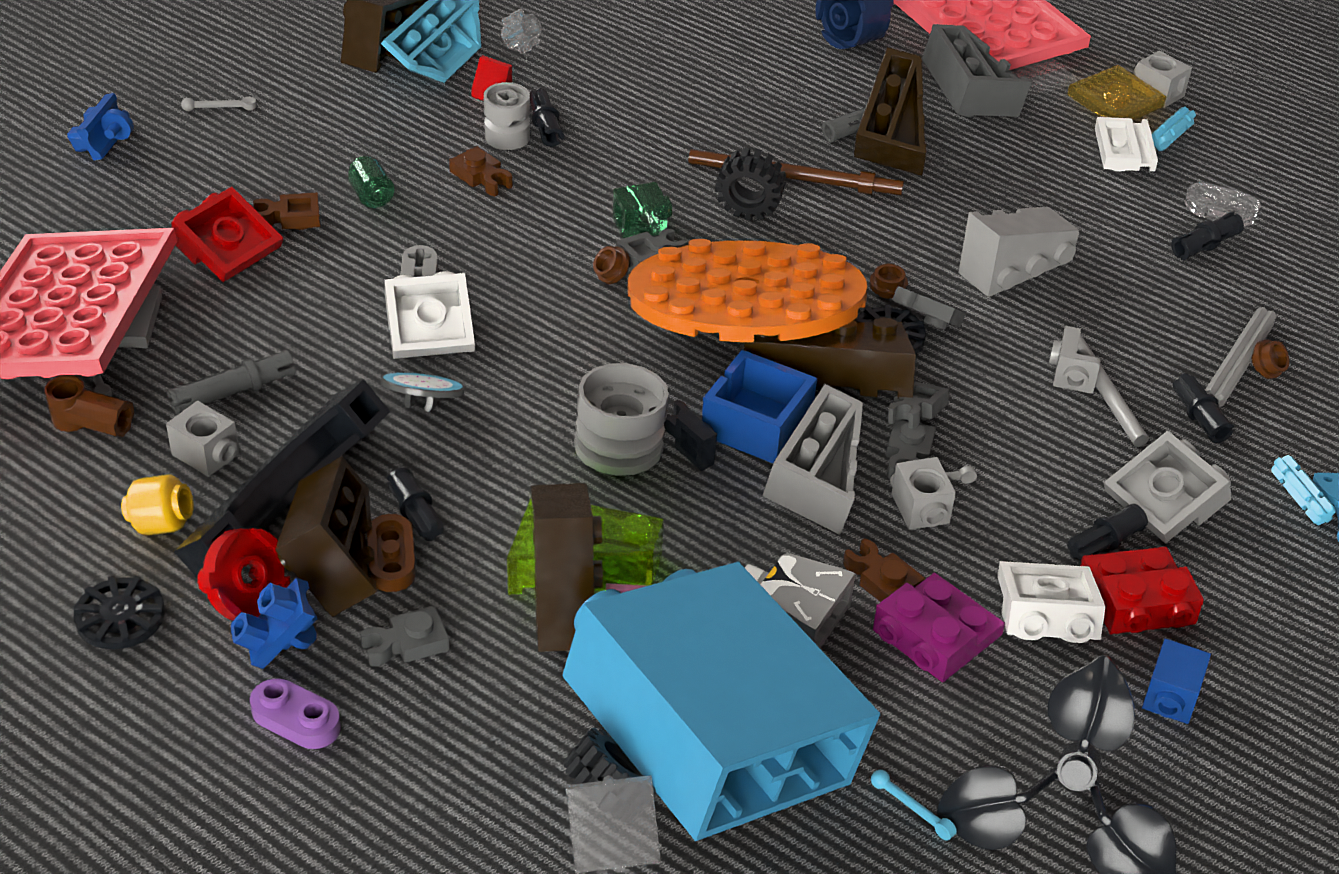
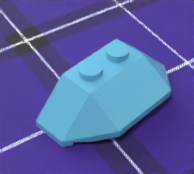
[381,0,481,83]

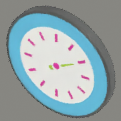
[380,373,465,412]

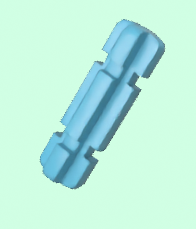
[1151,107,1196,151]
[1271,455,1336,525]

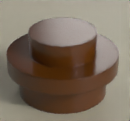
[593,246,629,284]
[869,264,908,299]
[1252,339,1289,379]

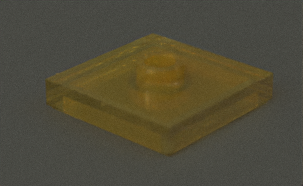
[1067,65,1166,120]

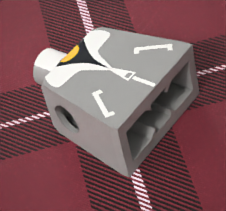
[745,553,855,648]

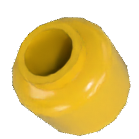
[121,474,194,535]

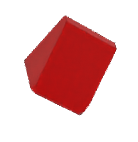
[471,55,512,101]

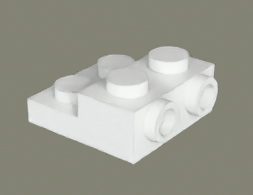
[385,271,475,359]
[998,561,1106,643]

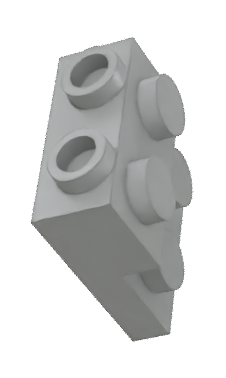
[1104,430,1231,544]

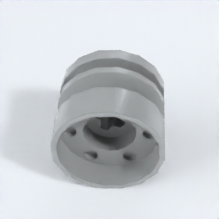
[574,363,669,476]

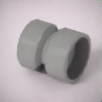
[484,82,530,150]

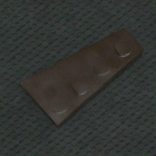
[740,318,916,399]

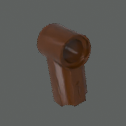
[45,375,135,437]

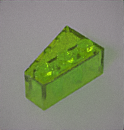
[507,498,664,595]

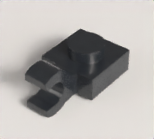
[664,400,717,471]

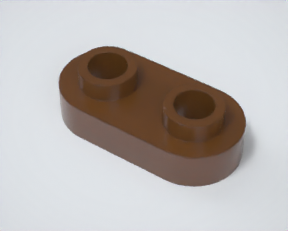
[367,514,416,592]

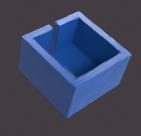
[702,350,817,463]

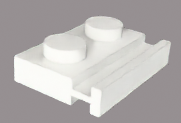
[1095,117,1158,172]

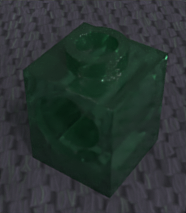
[613,182,672,239]

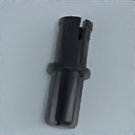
[530,88,564,147]
[1172,373,1234,443]
[386,468,444,541]
[1067,504,1148,561]

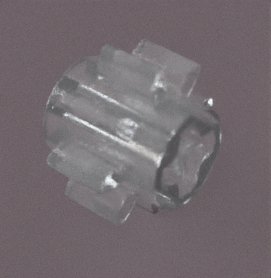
[500,9,542,54]

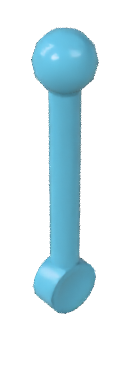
[871,770,957,841]

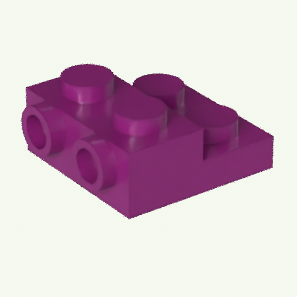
[873,572,1005,683]

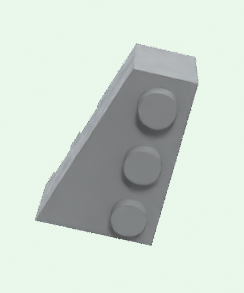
[958,207,1079,297]
[762,384,863,535]

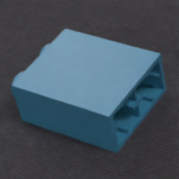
[562,562,881,841]

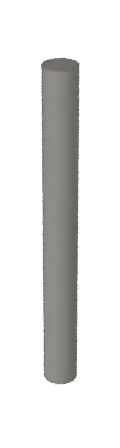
[1077,334,1149,447]

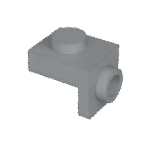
[1049,326,1101,393]

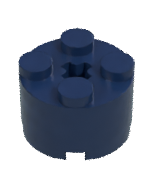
[815,0,894,49]

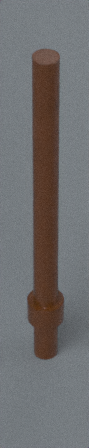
[688,149,904,196]

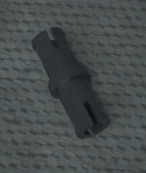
[1171,211,1244,260]

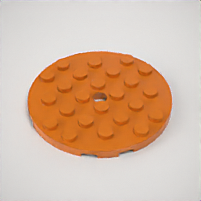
[628,239,867,342]

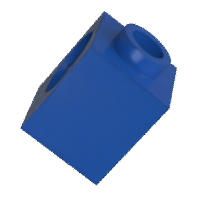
[1142,638,1211,724]

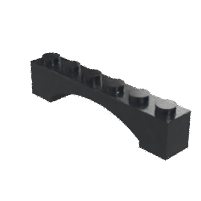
[173,379,390,578]

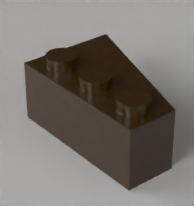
[341,0,428,73]
[854,47,926,176]
[275,456,377,617]
[531,483,603,652]

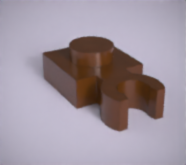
[449,146,512,197]
[253,192,320,230]
[843,538,925,602]

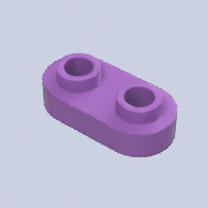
[250,679,341,749]

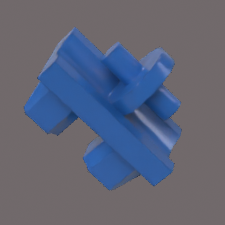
[67,93,134,160]
[231,577,317,669]

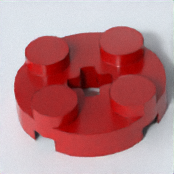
[197,528,290,621]

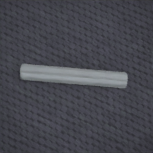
[1205,307,1277,408]

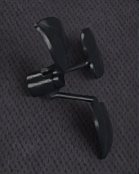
[937,655,1177,874]

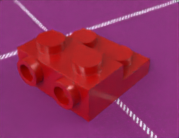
[171,186,283,282]
[1080,547,1204,635]

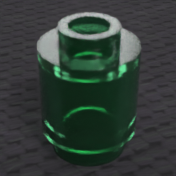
[348,156,395,208]

